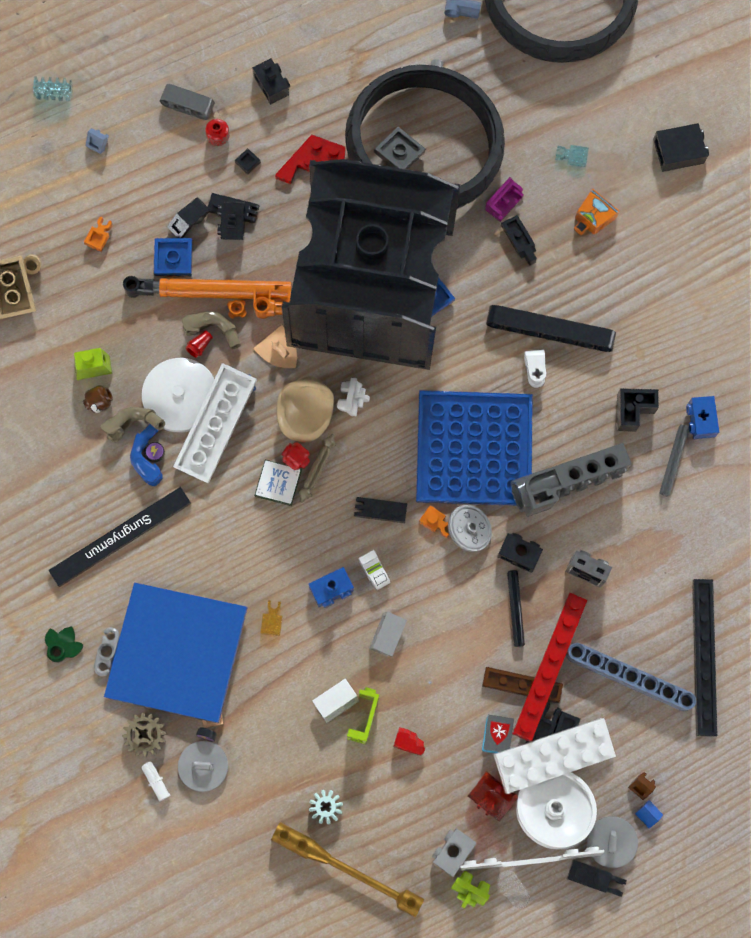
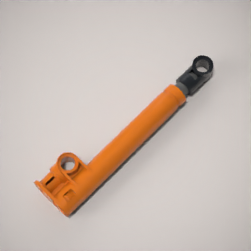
[123,276,292,319]

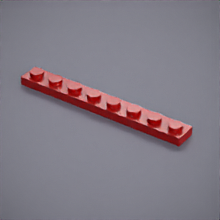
[512,593,588,742]

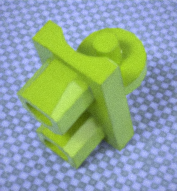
[451,871,490,909]

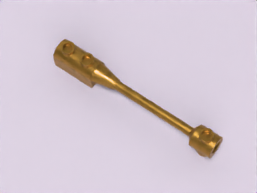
[271,822,424,917]

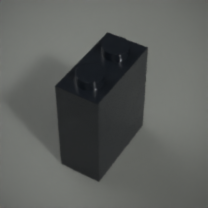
[653,123,709,172]

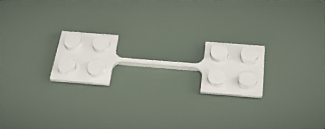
[460,847,604,871]

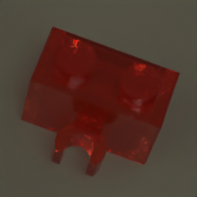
[468,771,517,822]

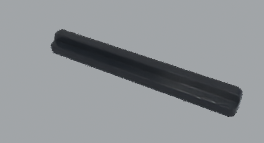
[507,570,525,647]

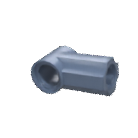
[444,0,481,19]

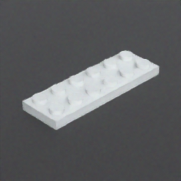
[173,363,257,484]
[494,718,616,794]

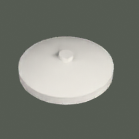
[142,358,214,433]
[516,772,597,849]

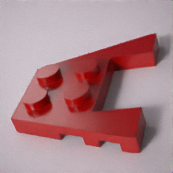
[275,134,345,184]

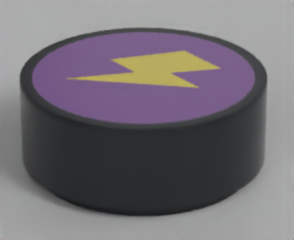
[145,442,165,462]
[196,727,217,742]

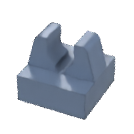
[85,128,109,154]

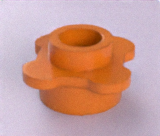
[227,300,247,319]

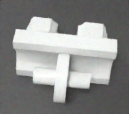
[337,378,370,416]

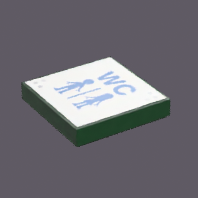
[254,459,302,507]

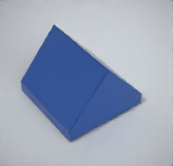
[635,800,663,829]

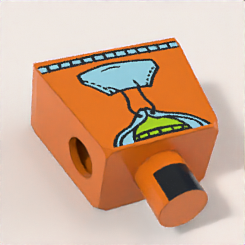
[574,189,619,235]

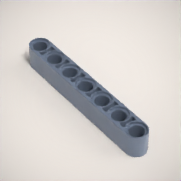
[566,643,696,711]

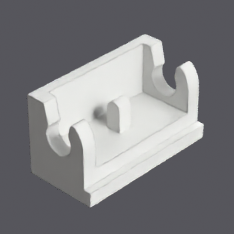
[312,679,359,723]

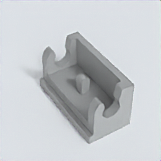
[369,612,407,657]

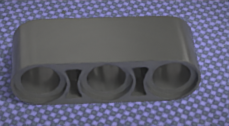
[159,84,215,120]

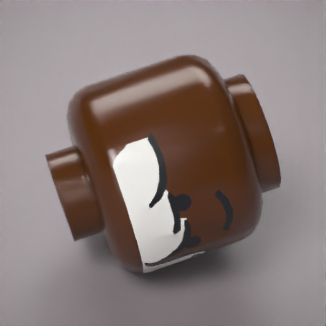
[83,385,113,413]

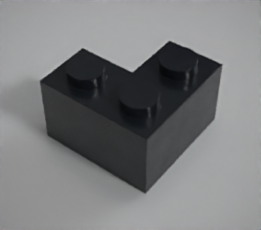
[617,388,659,432]

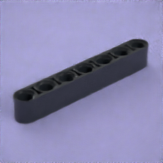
[486,305,616,352]

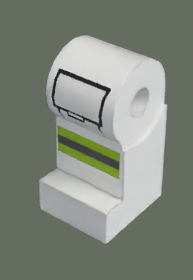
[359,550,390,590]

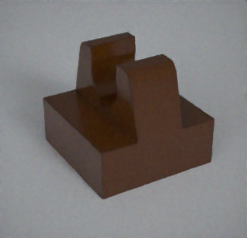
[628,772,656,801]

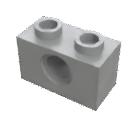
[432,828,476,877]

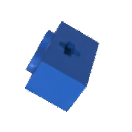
[686,396,720,439]

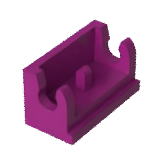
[485,177,524,222]

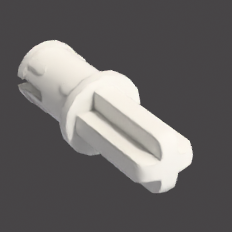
[142,761,170,802]

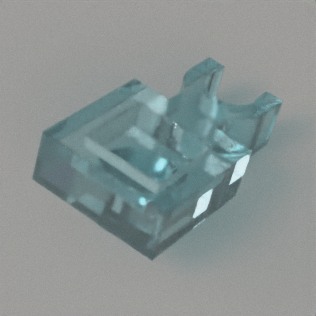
[555,145,589,167]

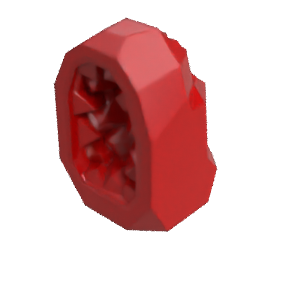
[393,727,425,756]

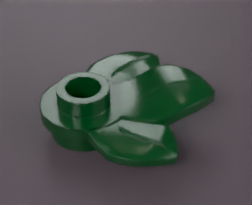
[45,626,83,663]

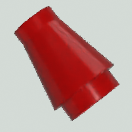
[186,330,213,358]

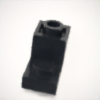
[167,197,210,238]

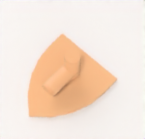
[253,325,297,368]

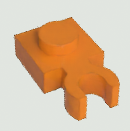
[84,217,112,252]
[419,505,449,538]

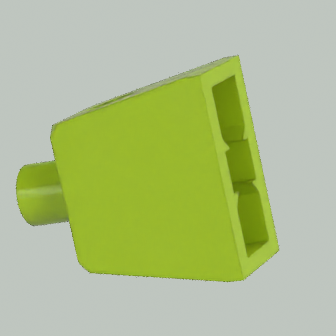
[74,348,113,380]

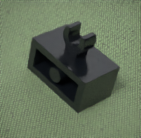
[252,58,290,105]
[217,202,245,240]

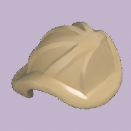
[276,376,334,443]

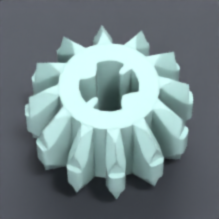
[309,790,343,824]

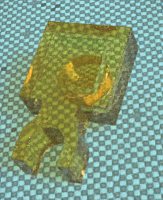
[260,600,283,636]

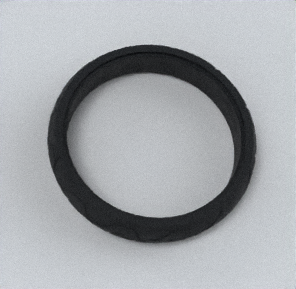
[485,0,638,63]
[345,64,505,209]

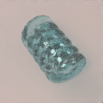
[33,76,73,101]

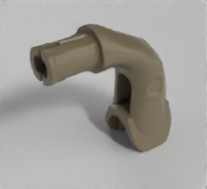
[182,311,241,349]
[101,407,165,443]

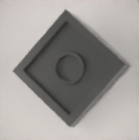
[374,127,426,169]

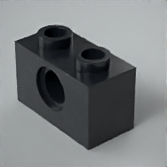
[497,533,543,573]

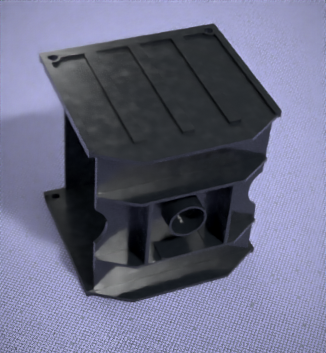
[282,159,461,370]

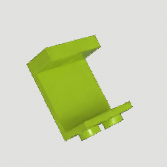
[347,687,379,745]

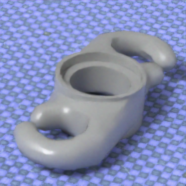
[94,627,120,676]

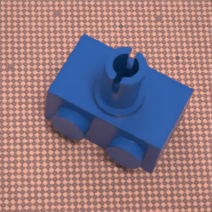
[308,567,354,608]

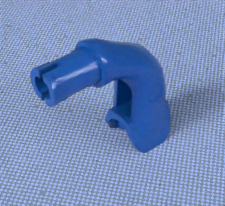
[130,424,163,486]

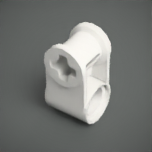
[524,350,546,388]

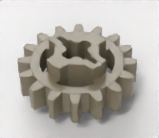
[122,713,166,757]

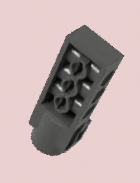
[511,443,632,517]

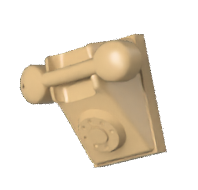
[0,254,41,319]

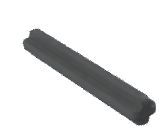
[659,424,689,496]

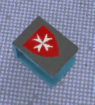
[482,714,514,754]

